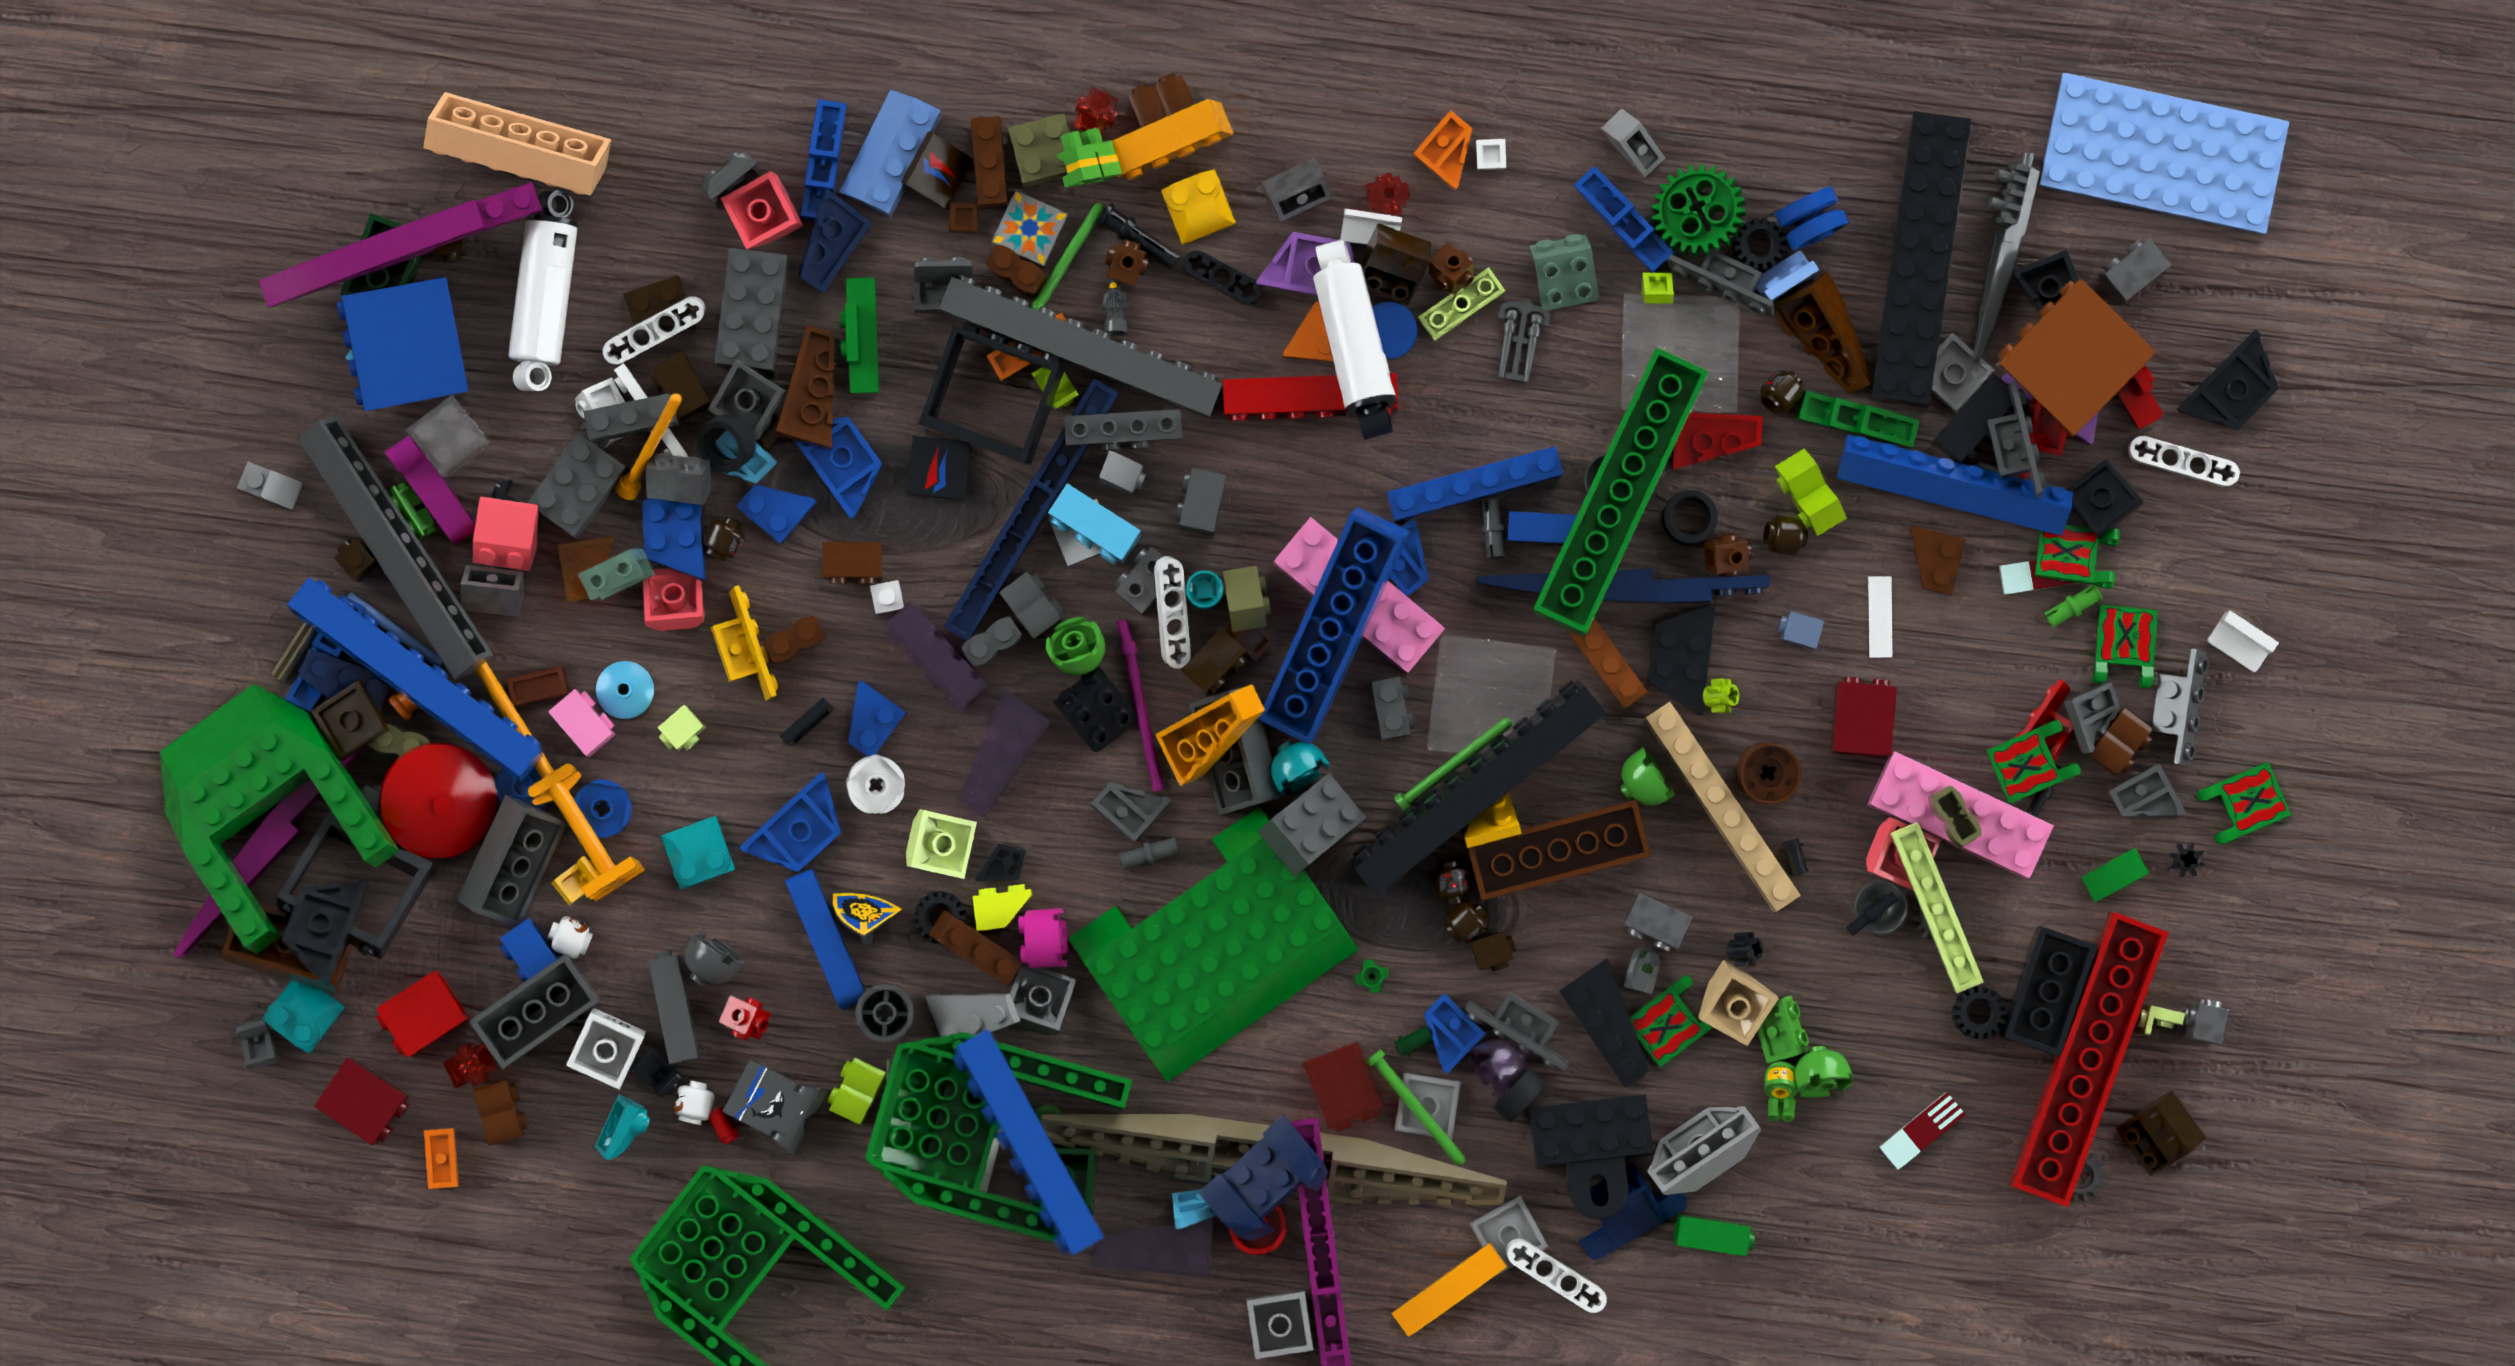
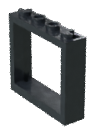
[918,323,1066,464]
[277,812,433,960]

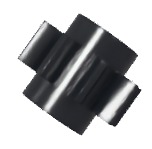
[2168,842,2205,878]
[1727,932,1763,967]

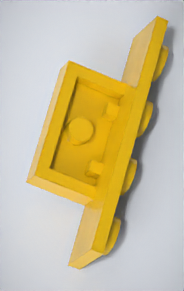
[711,585,778,701]

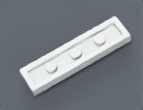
[614,363,689,457]

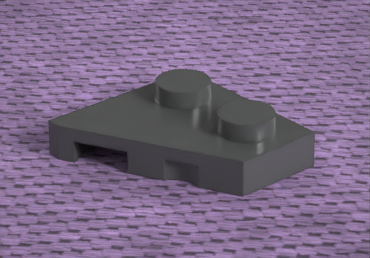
[2107,764,2186,817]

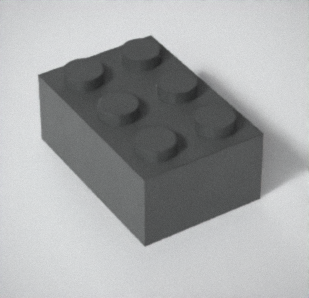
[527,432,629,540]
[1257,773,1366,876]

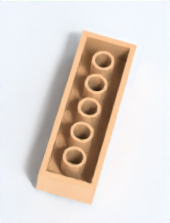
[423,92,611,196]

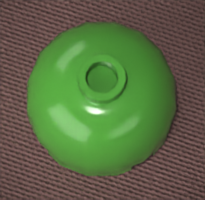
[1046,617,1105,676]
[1620,747,1675,807]
[1794,1046,1854,1098]

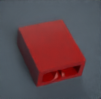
[376,970,470,1058]

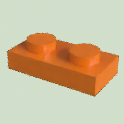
[424,1128,459,1189]

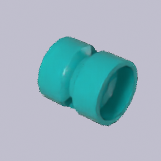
[1186,570,1224,611]

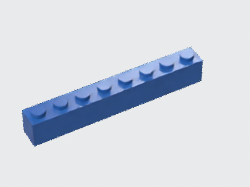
[1836,434,2073,536]

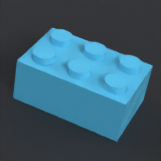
[1048,484,1142,565]

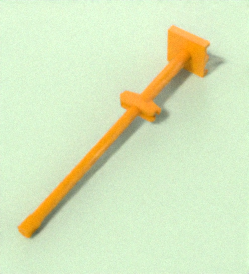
[475,662,645,902]

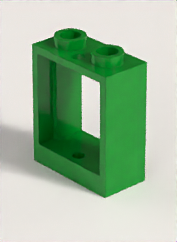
[1672,1214,1755,1256]

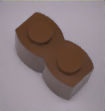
[1128,73,1194,128]
[986,245,1047,297]
[763,616,827,664]
[2087,708,2152,775]
[473,1079,528,1146]

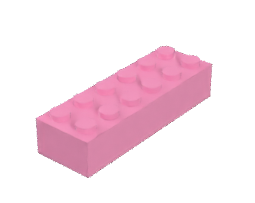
[1273,517,1445,675]
[1867,751,2054,879]

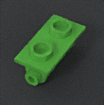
[388,481,437,542]

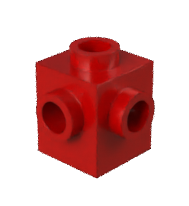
[718,995,772,1041]

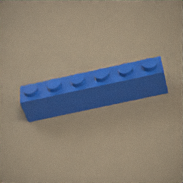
[1386,446,1563,523]

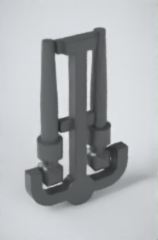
[1498,299,1550,382]

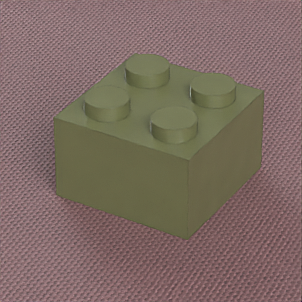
[1008,113,1069,188]

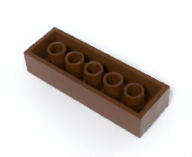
[1466,800,1651,901]

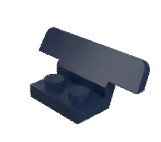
[1579,1163,1687,1260]

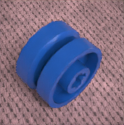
[1774,186,1850,251]

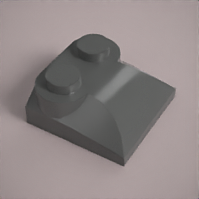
[701,151,762,208]
[708,360,785,440]
[1010,963,1076,1036]

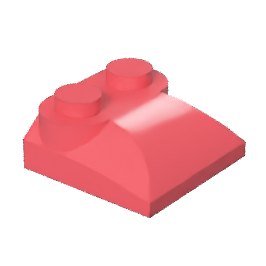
[643,568,705,631]
[1866,817,1941,891]

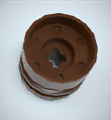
[1736,742,1801,804]

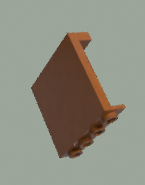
[1996,279,2156,437]

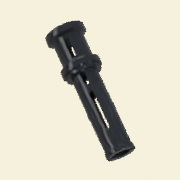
[1097,203,1181,270]

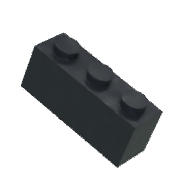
[1932,375,2014,463]

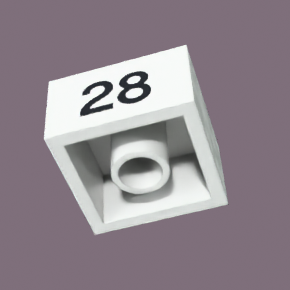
[566,1007,646,1090]

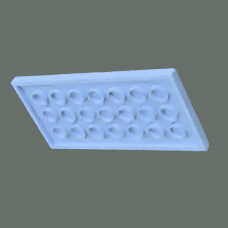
[2038,73,2289,235]

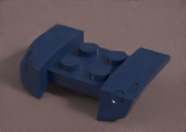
[1198,1114,1328,1241]

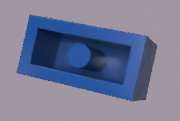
[499,918,559,982]

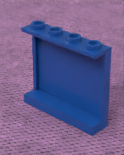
[337,276,469,411]

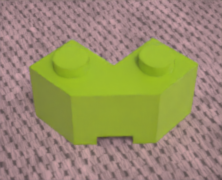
[1775,448,1847,536]

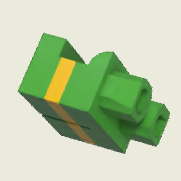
[1056,128,1122,188]

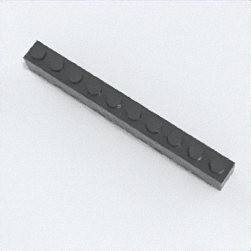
[938,275,1223,419]
[298,415,493,679]

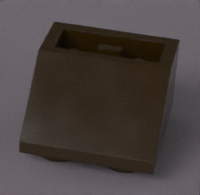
[1361,223,1431,306]
[1181,628,1247,695]
[2116,1090,2206,1176]

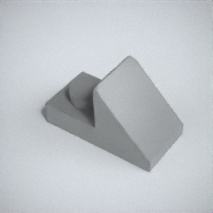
[237,461,303,510]

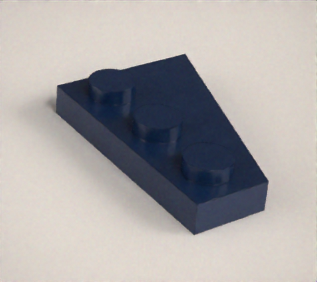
[797,188,873,293]
[299,648,390,713]

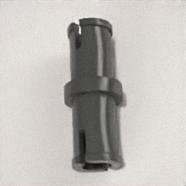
[1481,499,1505,559]
[1119,836,1180,870]

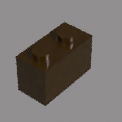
[651,351,712,421]

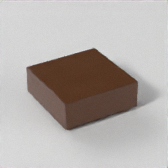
[949,202,979,233]

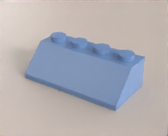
[839,90,942,218]

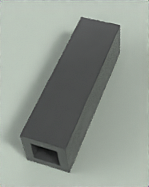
[648,950,701,1064]

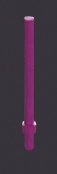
[1117,619,1164,792]

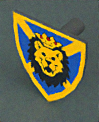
[832,893,903,945]

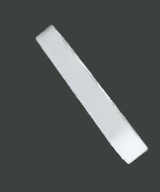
[603,296,706,364]
[2128,436,2240,487]
[1154,556,1191,669]
[1506,1238,1607,1313]

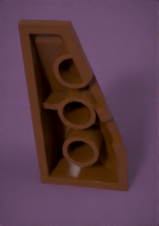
[1773,271,1873,394]

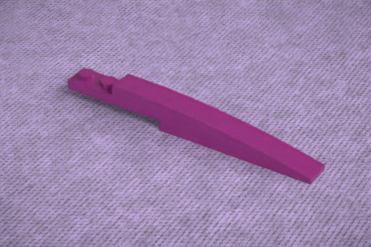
[259,182,543,308]
[173,744,369,959]
[1290,1117,1351,1366]

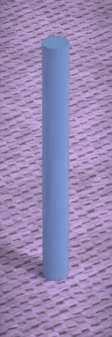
[347,592,444,668]

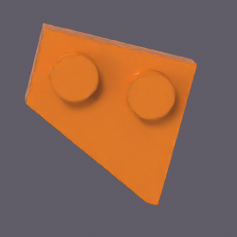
[1413,110,1473,191]
[1283,302,1334,363]

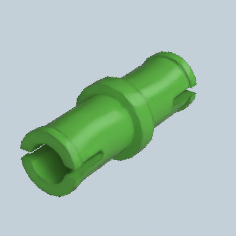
[2044,584,2103,628]

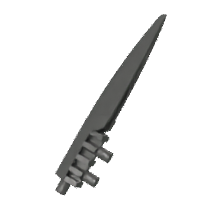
[1973,152,2040,362]

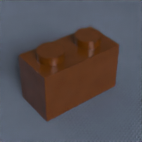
[822,542,883,584]

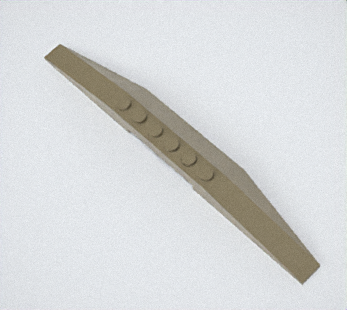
[1041,1114,1507,1205]

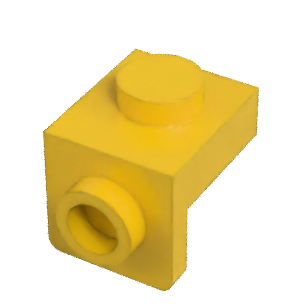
[551,856,600,906]

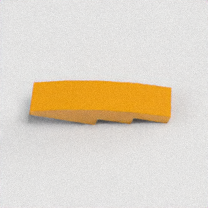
[1391,1243,1507,1337]

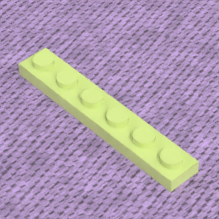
[1890,822,1984,994]

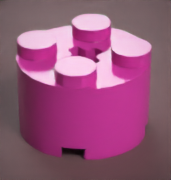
[1018,908,1068,969]

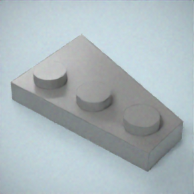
[925,994,1020,1037]

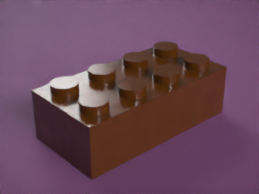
[221,904,353,993]

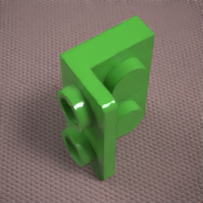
[1757,995,1808,1064]

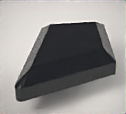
[975,844,1027,881]

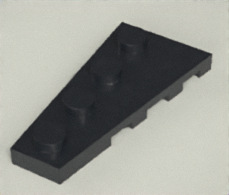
[1559,958,1650,1087]

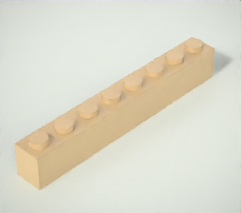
[1643,702,1801,912]

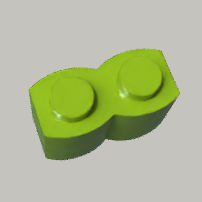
[827,1057,887,1125]

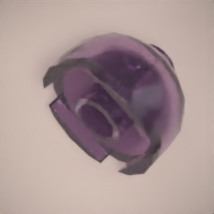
[1471,1039,1526,1099]

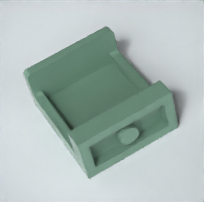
[578,549,655,600]

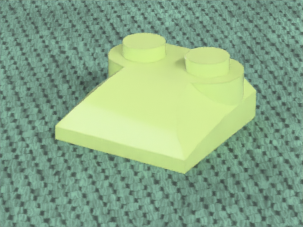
[906,809,977,879]

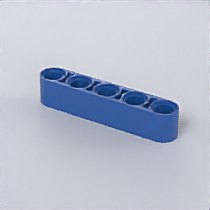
[785,868,865,1011]

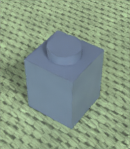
[1777,611,1824,651]

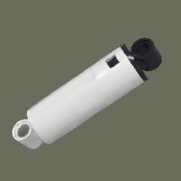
[508,190,578,391]
[1313,239,1397,440]

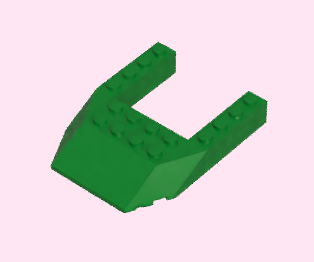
[160,684,400,954]
[865,1032,1132,1252]
[629,1165,907,1366]

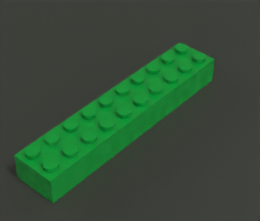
[1531,347,1709,638]

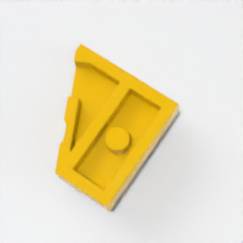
[1464,793,1522,848]

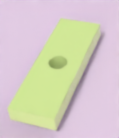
[1418,267,1505,341]

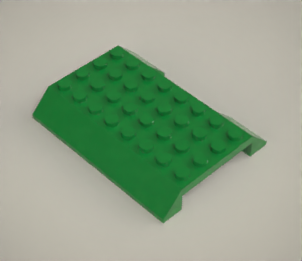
[1068,806,1359,1082]

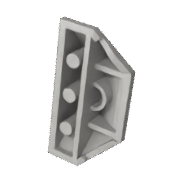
[1648,1106,1761,1195]

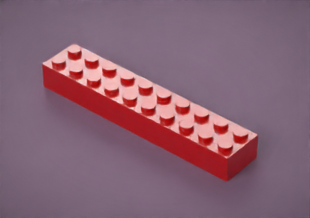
[2008,912,2169,1207]

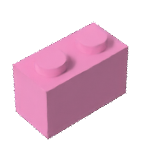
[548,689,616,757]

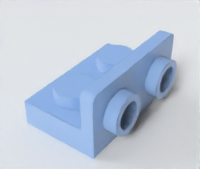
[1756,251,1819,301]

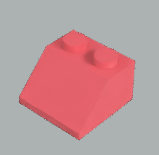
[720,171,804,250]
[473,497,538,571]

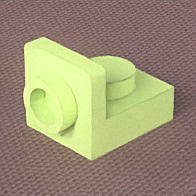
[2137,1005,2185,1035]

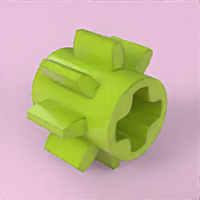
[1703,678,1739,713]

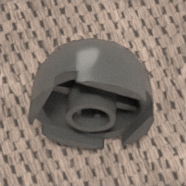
[684,931,744,986]
[855,984,914,1043]

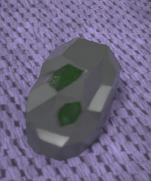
[1623,945,1660,995]

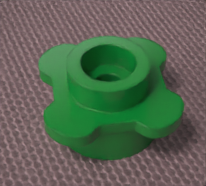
[1355,959,1389,993]

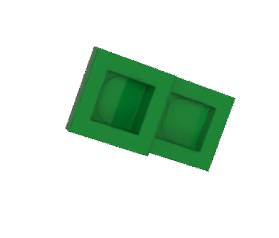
[2081,847,2150,903]

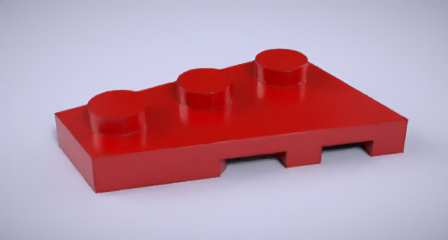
[1672,412,1763,470]

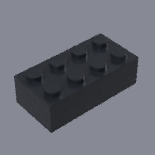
[2000,926,2097,1056]

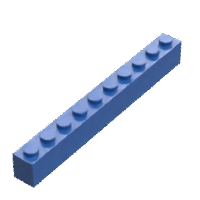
[287,577,543,782]

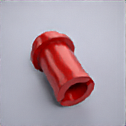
[708,1107,739,1146]

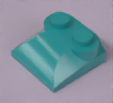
[661,815,736,890]
[262,981,345,1054]
[594,1094,650,1160]

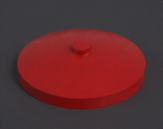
[379,742,497,859]

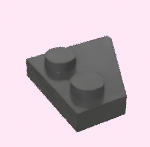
[2064,682,2121,754]
[1090,782,1171,843]

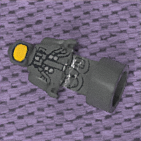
[1101,279,1129,336]

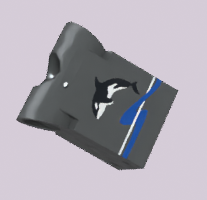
[723,1058,829,1156]

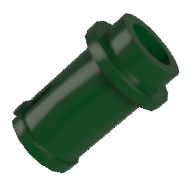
[1394,1026,1433,1057]

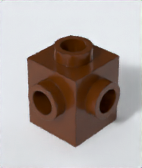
[1105,239,1149,286]
[1429,242,1474,295]
[1704,533,1751,576]

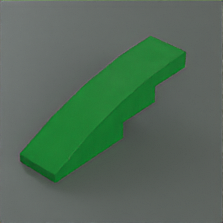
[1795,390,1920,448]

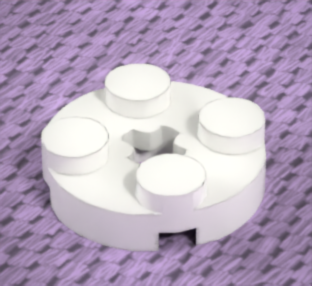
[846,754,905,814]

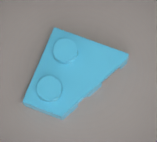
[700,430,777,483]
[1172,1189,1216,1229]

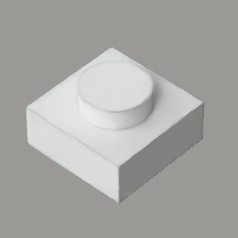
[1476,139,1506,170]
[870,580,905,615]

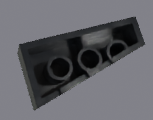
[2012,250,2079,317]

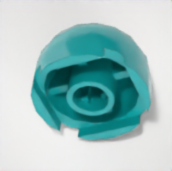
[1270,740,1330,795]

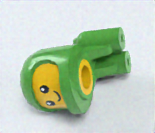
[1764,1061,1797,1122]

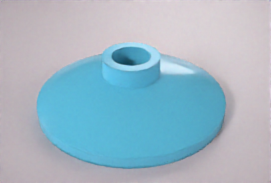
[596,661,654,719]

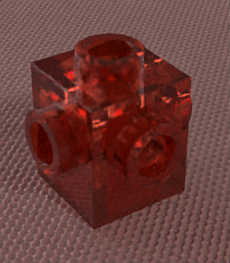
[1073,87,1119,135]
[1365,173,1410,216]
[443,1043,497,1089]

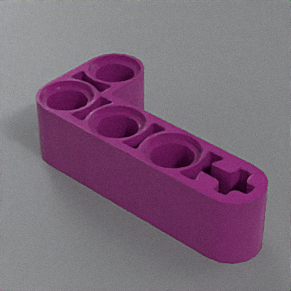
[385,435,476,546]

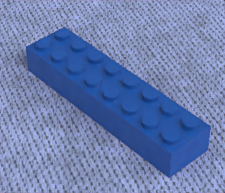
[1258,506,1410,745]
[952,1029,1104,1257]

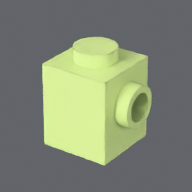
[658,705,706,751]

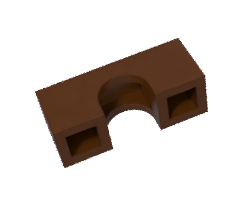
[971,116,1008,210]
[929,910,1022,986]

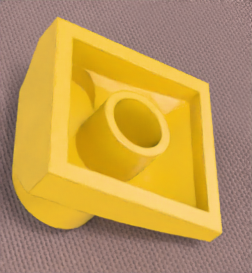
[1161,169,1236,245]

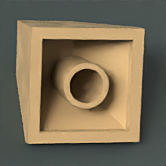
[1698,960,1778,1046]

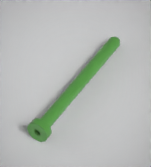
[1030,202,1105,311]
[1394,717,1513,811]
[1365,1049,1466,1166]

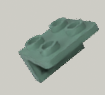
[1529,234,1599,310]

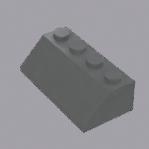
[1189,687,1283,816]
[457,795,568,926]
[469,954,602,1069]

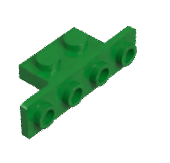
[840,277,879,394]

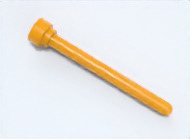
[615,394,682,500]

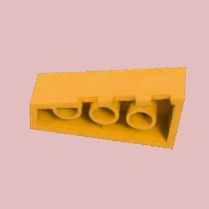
[1112,99,1234,180]
[1155,684,1265,787]

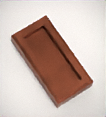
[506,665,570,707]

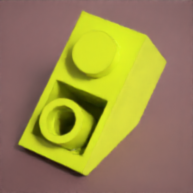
[973,884,1032,931]

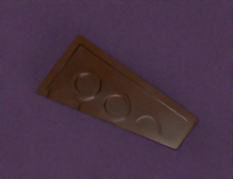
[775,325,835,451]

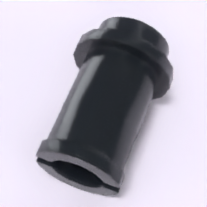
[1781,838,1809,877]

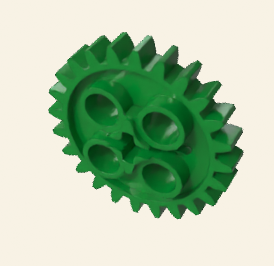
[1651,163,1746,257]

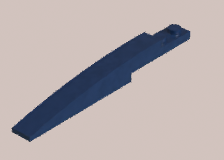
[943,378,1120,641]
[1476,569,1769,604]

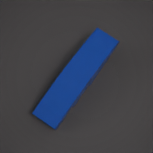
[801,99,847,221]
[1573,166,1675,273]
[1507,511,1628,548]
[285,594,366,715]

